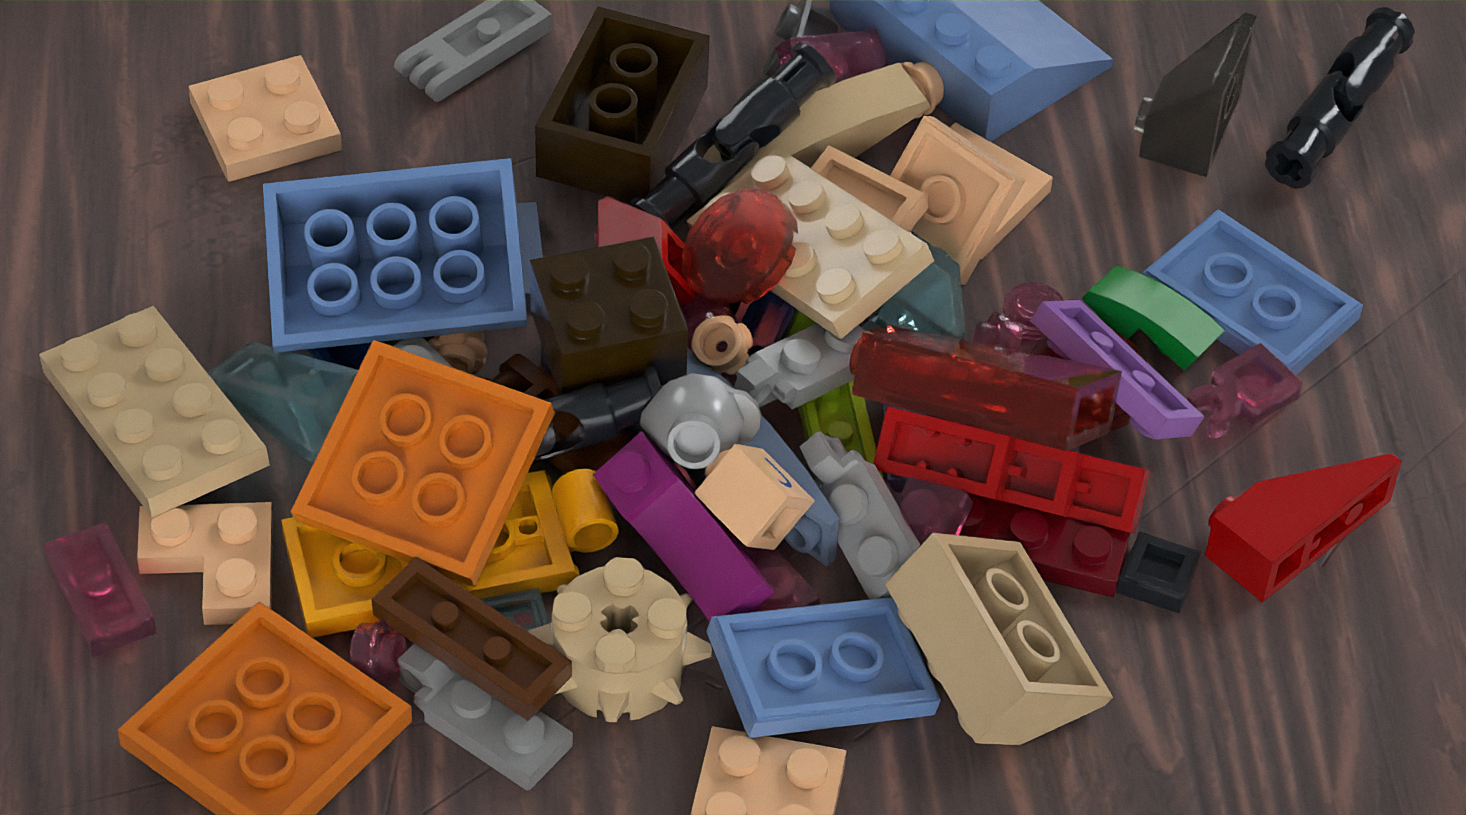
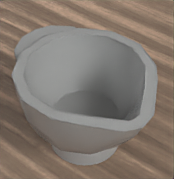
[640,373,761,469]

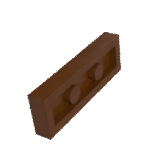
[371,557,572,721]

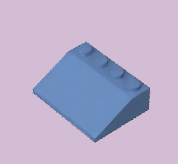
[829,0,1113,142]
[263,158,528,353]

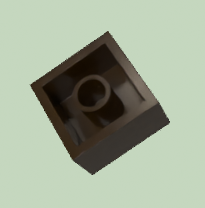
[530,237,688,395]

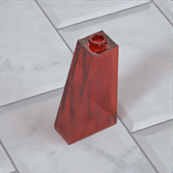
[849,325,1122,451]

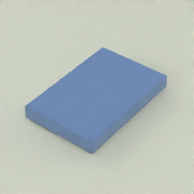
[1142,209,1363,385]
[706,597,941,738]

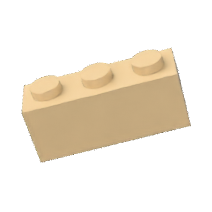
[885,533,1113,745]

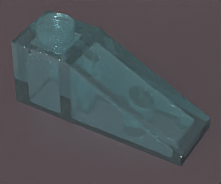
[208,341,358,462]

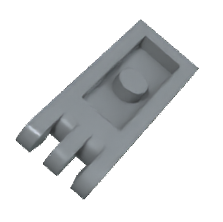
[394,0,552,102]

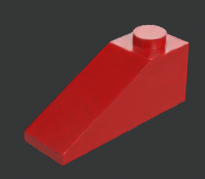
[1205,453,1402,602]

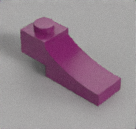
[593,431,775,622]

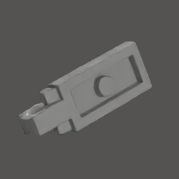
[734,323,886,409]
[799,431,921,599]
[397,643,573,791]

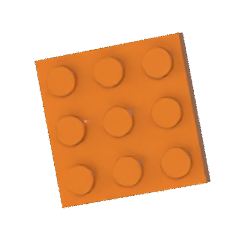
[290,340,555,587]
[117,601,412,815]

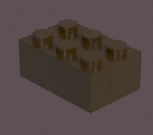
[535,7,710,202]

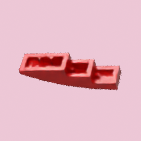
[873,406,1151,534]

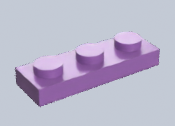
[1031,300,1205,440]

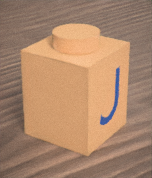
[694,444,815,550]

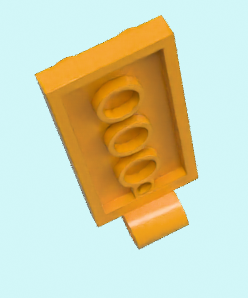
[281,469,619,638]

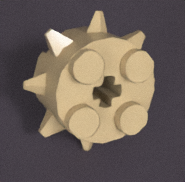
[528,557,712,722]

